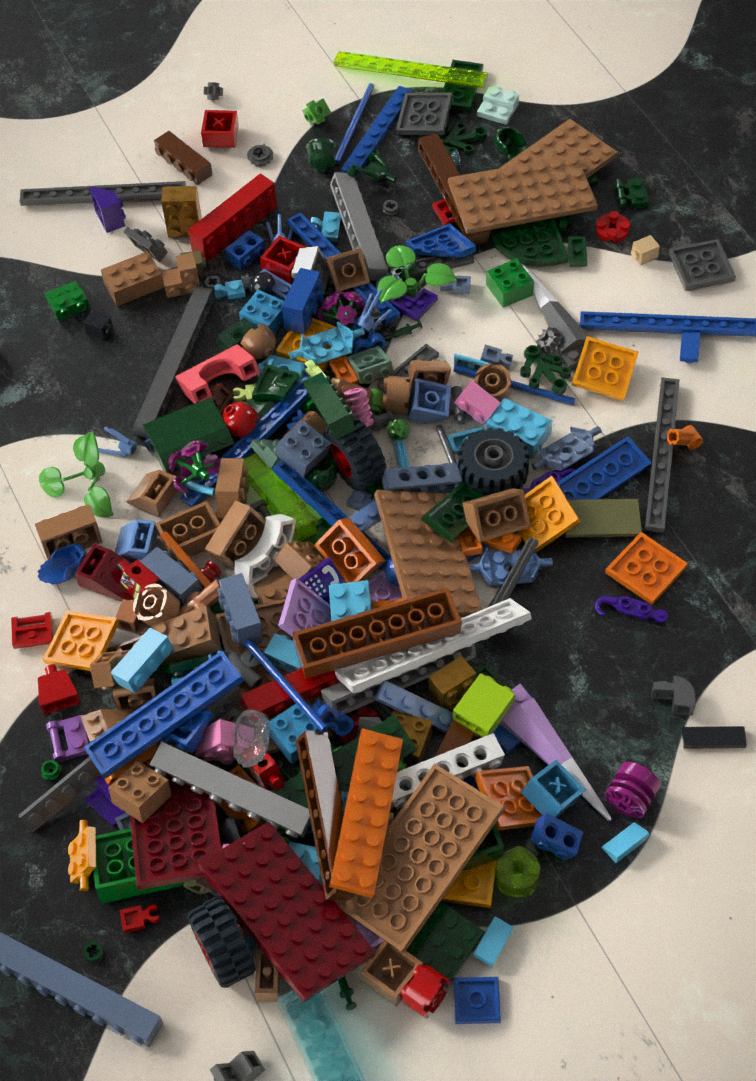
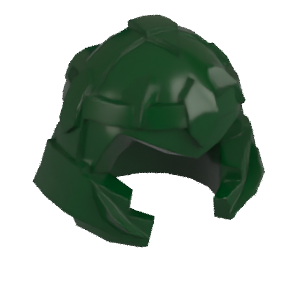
[306,138,337,173]

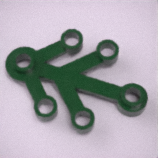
[439,122,487,159]
[520,345,571,395]

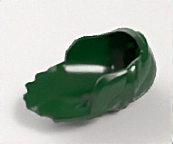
[494,127,529,160]

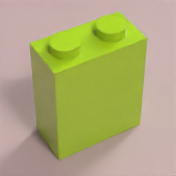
[453,673,515,737]

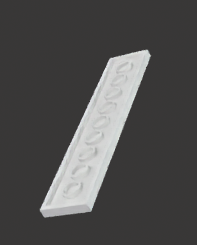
[335,598,531,694]

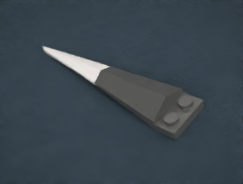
[523,265,590,370]

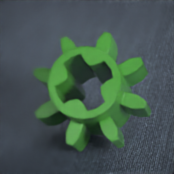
[387,419,410,441]

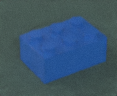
[282,268,324,334]

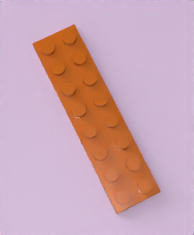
[329,728,403,898]

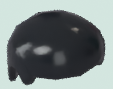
[249,272,275,296]

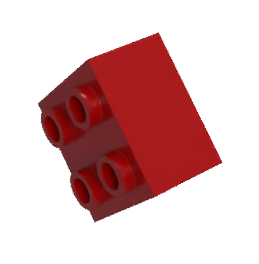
[201,110,239,148]
[260,236,307,284]

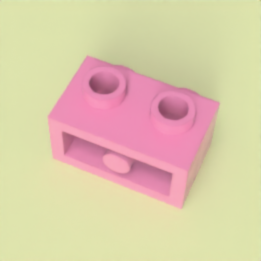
[454,380,501,425]

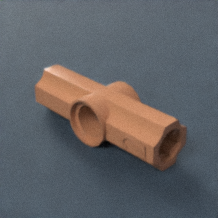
[177,580,220,616]

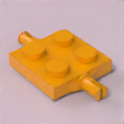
[68,820,96,891]

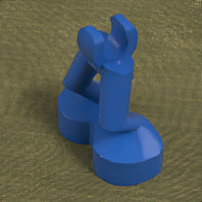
[350,318,386,354]
[312,699,354,736]

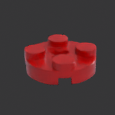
[596,211,630,243]

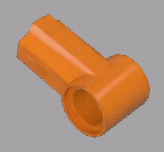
[667,425,703,450]

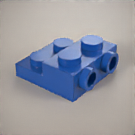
[160,709,214,754]

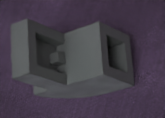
[651,676,695,715]
[210,1051,265,1081]

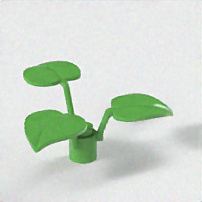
[378,245,457,303]
[39,431,114,517]

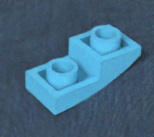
[473,916,514,967]

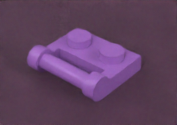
[46,715,89,762]

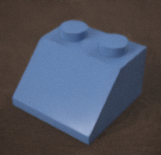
[407,378,451,424]

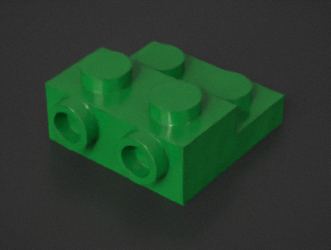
[44,281,90,321]

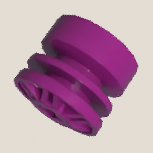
[605,762,661,818]

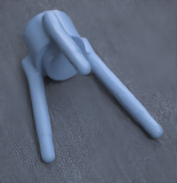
[266,214,293,244]
[357,289,392,332]
[98,427,137,458]

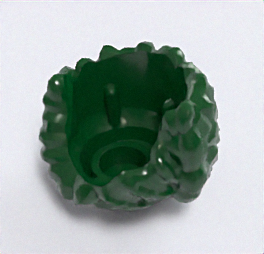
[305,454,337,492]

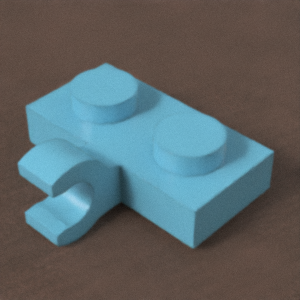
[311,211,341,242]

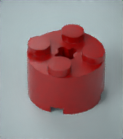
[400,964,451,1019]

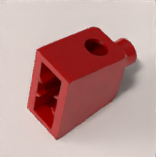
[38,664,81,715]

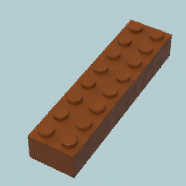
[292,588,462,679]

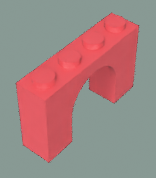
[175,344,260,404]

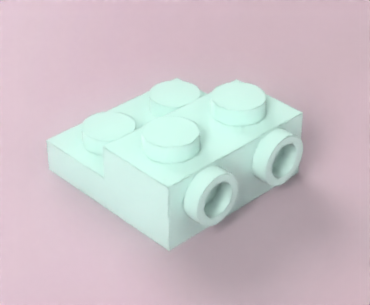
[477,86,519,125]

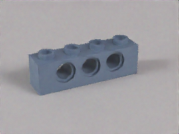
[382,463,462,493]

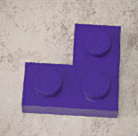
[389,288,438,322]

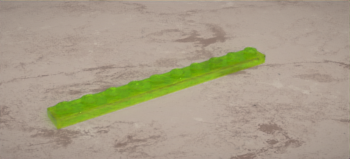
[333,51,488,88]

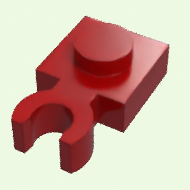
[119,905,160,934]

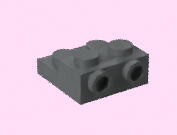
[124,227,167,263]

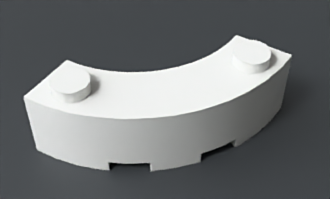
[235,514,296,585]

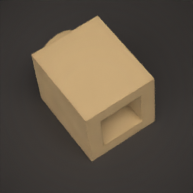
[631,235,660,265]

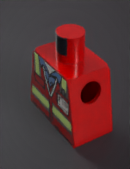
[116,558,160,599]
[242,744,285,792]

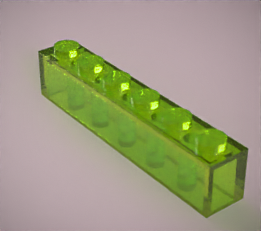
[244,453,318,542]

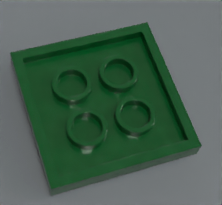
[406,901,485,988]

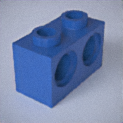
[225,230,265,270]
[530,813,583,860]

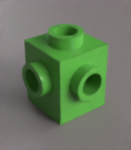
[302,98,331,125]

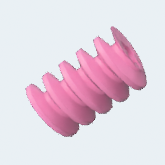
[344,388,374,427]

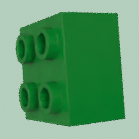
[486,258,534,308]

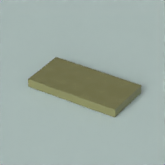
[565,499,642,538]

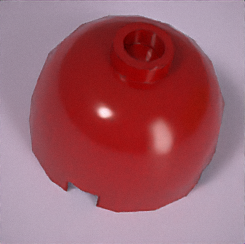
[222,402,259,439]

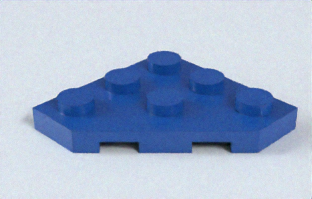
[406,223,476,258]

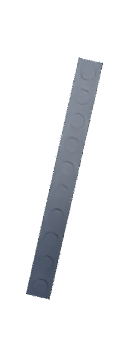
[0,932,163,1047]

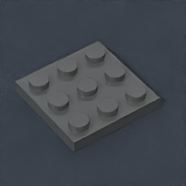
[396,93,453,135]
[668,239,736,291]

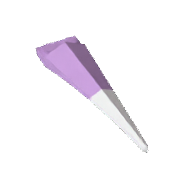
[500,684,611,821]

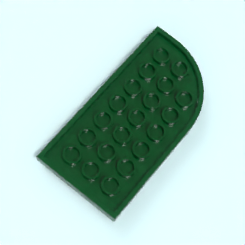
[471,167,568,267]

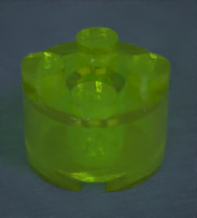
[496,846,540,898]

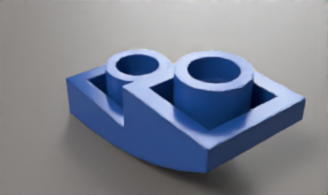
[680,332,700,363]

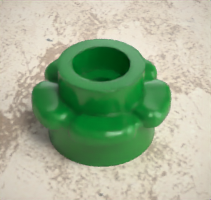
[41,760,62,780]

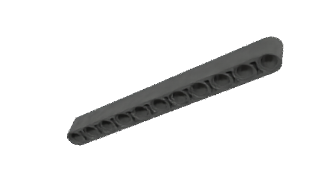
[133,286,214,438]

